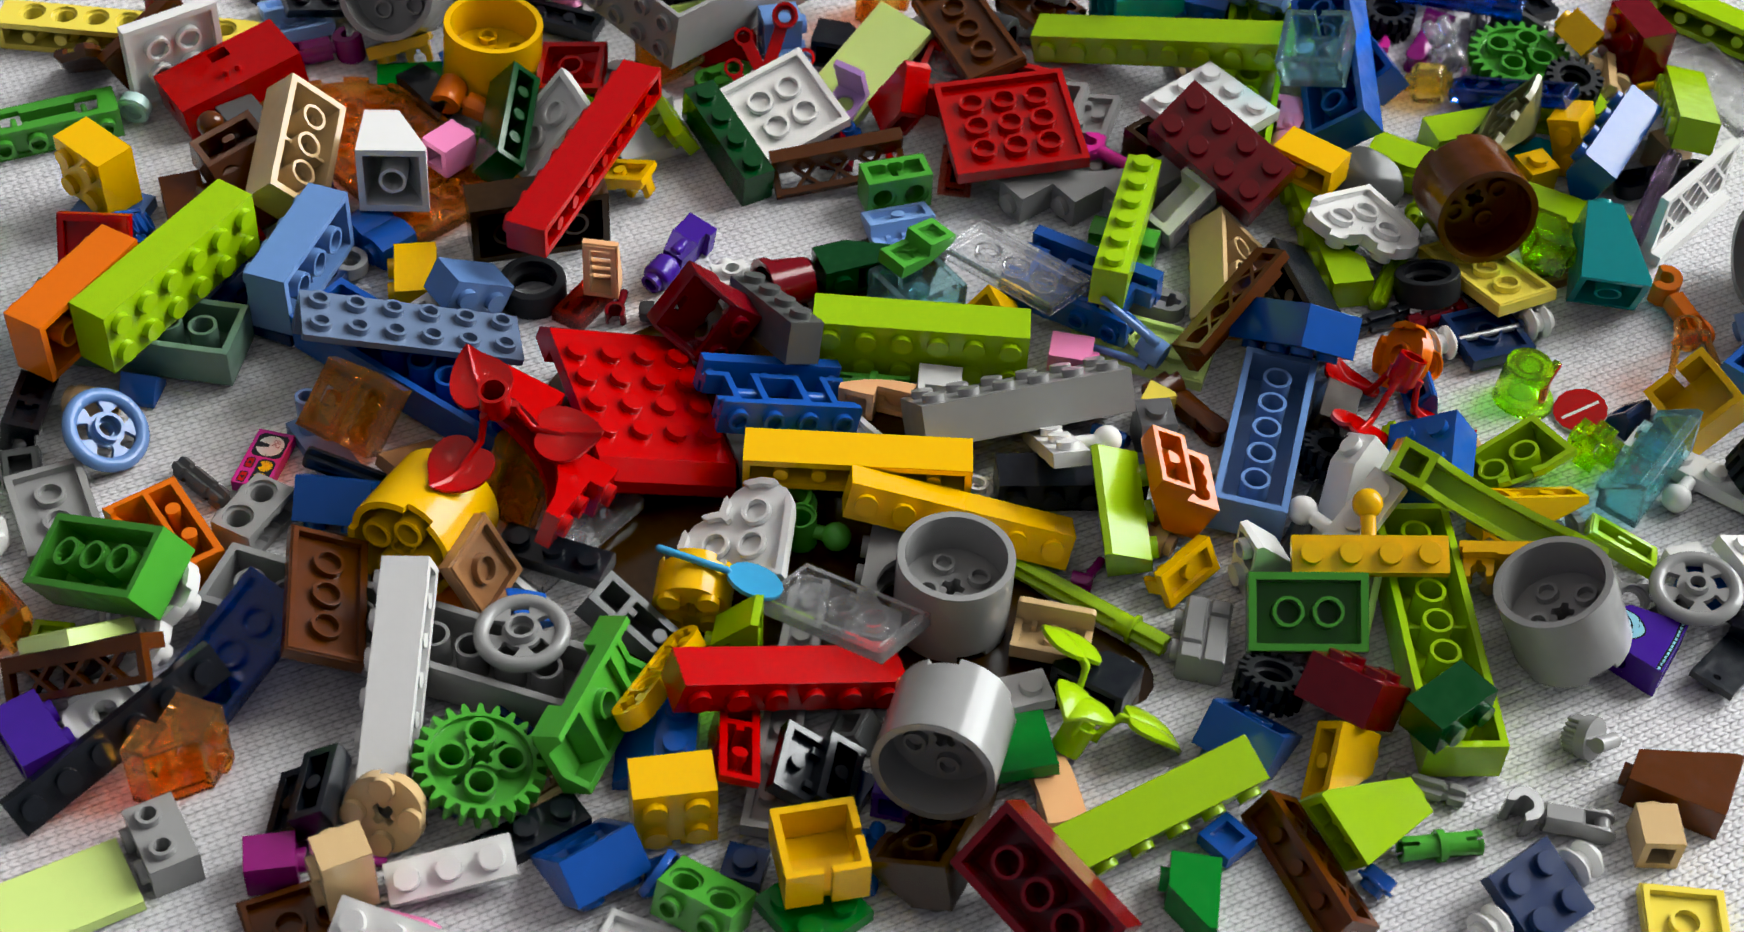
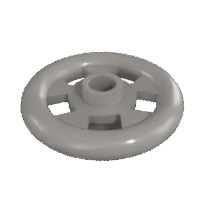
[1648,551,1744,627]
[473,594,571,673]

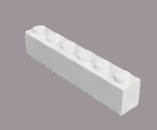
[350,555,439,806]

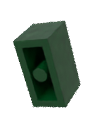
[1398,659,1498,755]

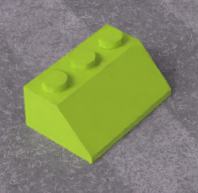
[1090,444,1159,577]

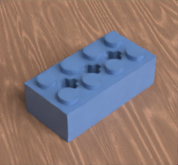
[242,182,355,336]

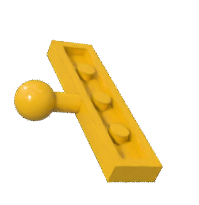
[1290,488,1450,577]

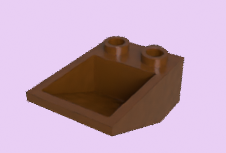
[189,110,279,231]

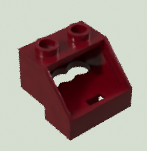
[646,260,762,362]

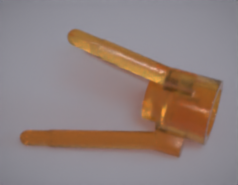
[1668,315,1722,377]

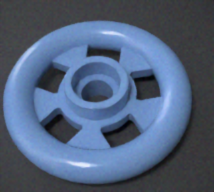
[61,387,150,473]

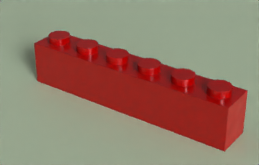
[660,645,905,713]

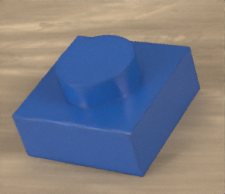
[1196,811,1257,869]

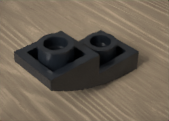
[395,62,463,121]

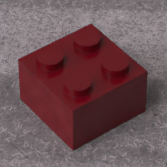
[1597,0,1677,86]
[1294,647,1411,733]

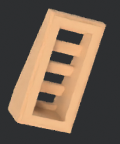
[582,238,622,299]

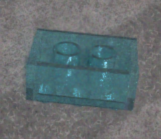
[1595,409,1704,528]

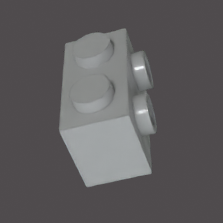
[118,791,206,899]

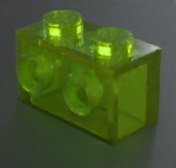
[1518,207,1577,278]

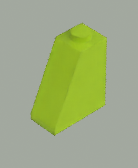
[1299,777,1434,872]

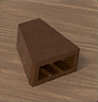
[1617,749,1744,840]

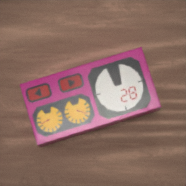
[231,429,296,491]

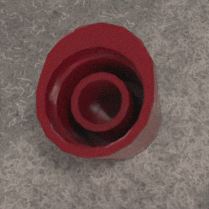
[750,257,817,304]

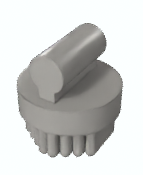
[1560,714,1622,761]

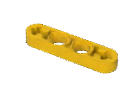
[611,625,706,732]

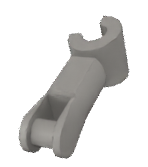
[1497,786,1616,845]

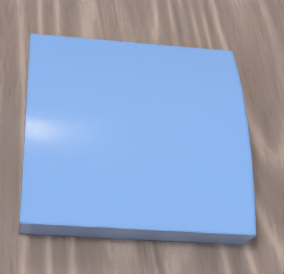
[257,0,336,43]
[860,201,947,254]

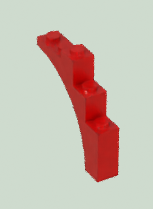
[477,353,618,549]

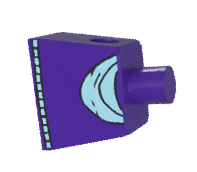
[1608,605,1689,697]

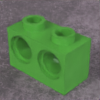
[857,153,933,211]
[650,855,757,932]

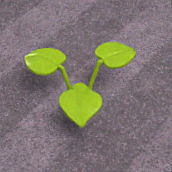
[1040,624,1182,760]

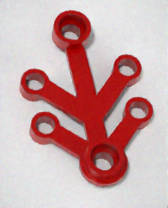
[724,2,815,81]

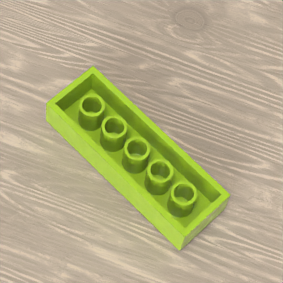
[68,179,260,373]
[813,293,1031,385]

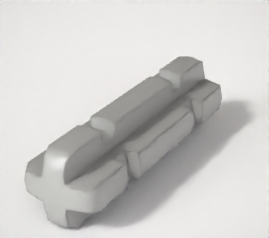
[1385,766,1467,808]

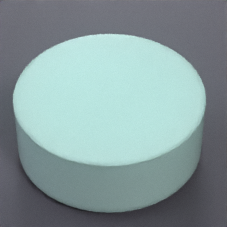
[117,91,153,123]

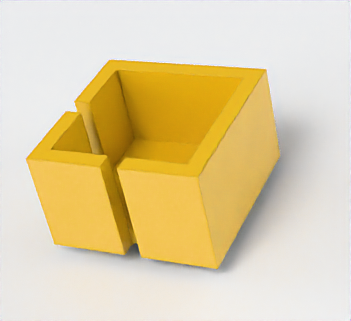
[53,116,143,213]
[1643,346,1744,455]
[627,749,718,849]
[768,796,872,910]

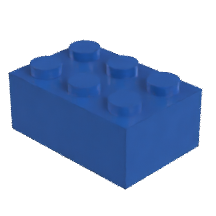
[1228,297,1363,365]

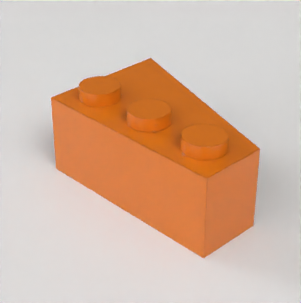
[102,476,225,592]

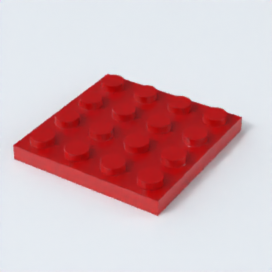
[933,68,1090,184]

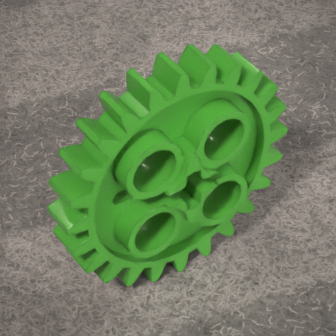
[1465,21,1570,94]
[409,703,548,829]

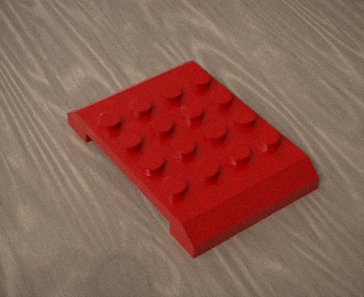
[535,326,737,498]

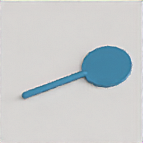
[655,544,784,601]

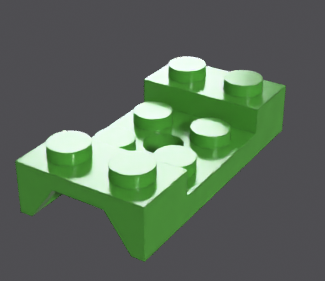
[530,615,647,795]

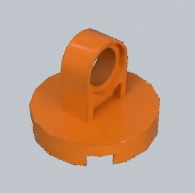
[1372,320,1443,393]

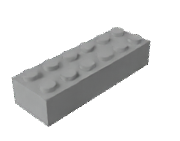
[900,356,1136,442]

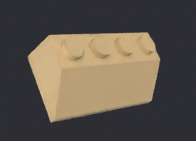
[1188,206,1265,341]

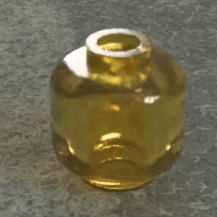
[1404,62,1453,104]

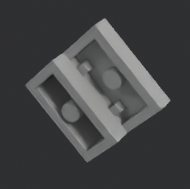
[1066,81,1122,145]

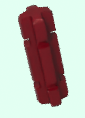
[1406,298,1468,329]

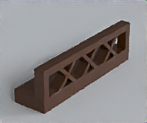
[769,127,904,200]
[1172,247,1290,372]
[0,631,165,702]
[1241,789,1380,932]

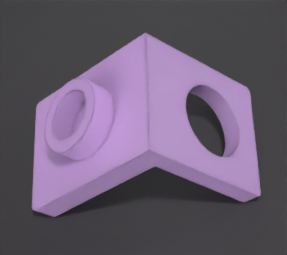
[833,59,870,121]

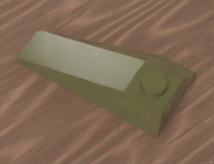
[1478,73,1543,152]

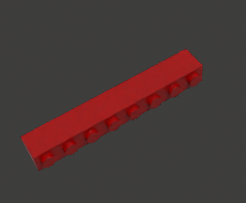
[503,59,662,258]

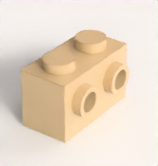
[304,820,381,921]

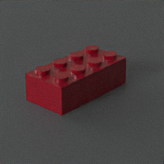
[1147,80,1296,227]
[950,799,1143,932]

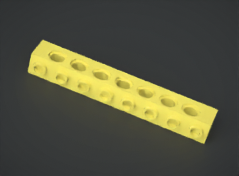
[0,0,260,53]

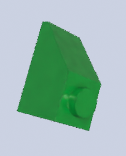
[1157,850,1223,932]

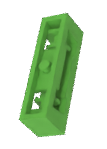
[0,86,125,162]

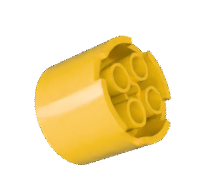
[443,0,543,98]
[348,448,499,595]

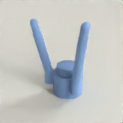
[1093,296,1172,371]

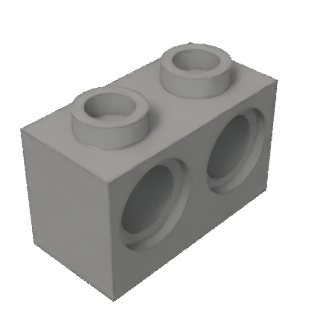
[210,472,294,552]

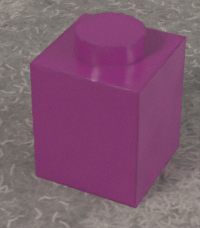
[242,831,307,897]

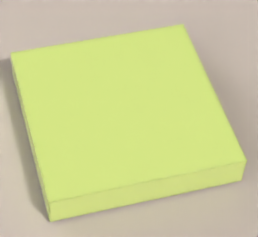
[17,616,136,655]

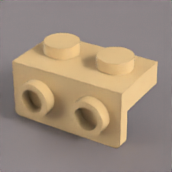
[1008,596,1097,664]

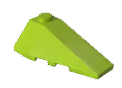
[1473,414,1578,488]

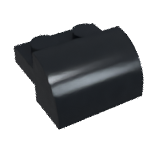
[765,719,866,805]
[265,742,352,843]

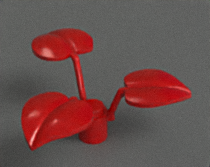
[427,344,604,494]
[1324,349,1477,446]

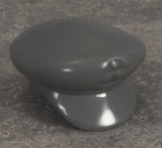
[1333,146,1404,207]

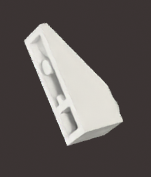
[1311,432,1389,535]

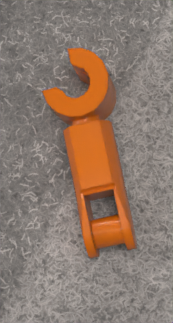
[430,73,487,123]
[1646,265,1715,348]

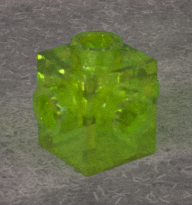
[1567,417,1625,474]

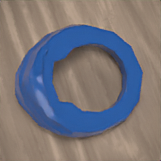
[637,848,680,899]

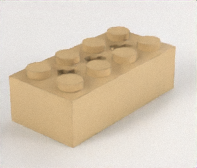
[245,73,347,219]

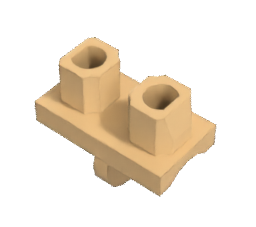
[1584,51,1631,99]

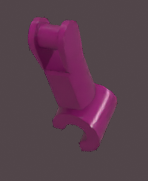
[1403,7,1456,75]
[292,26,366,65]

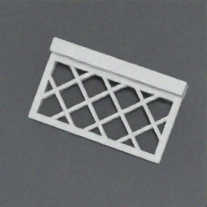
[1636,137,1741,268]

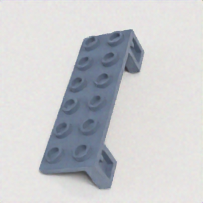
[291,289,524,366]

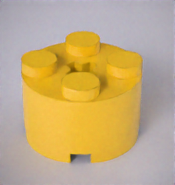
[652,548,734,633]

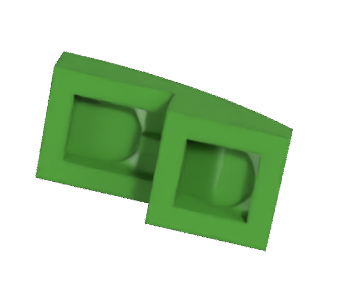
[878,218,956,279]

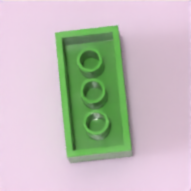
[22,513,196,621]

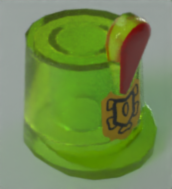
[1492,347,1562,419]

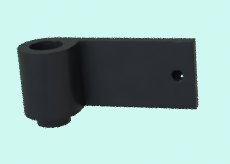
[1689,605,1744,701]

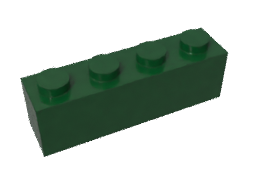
[472,61,540,182]
[682,80,775,207]

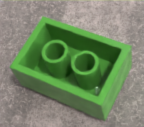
[1245,571,1369,654]

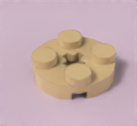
[339,769,428,857]

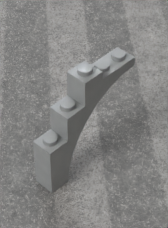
[987,155,1182,227]

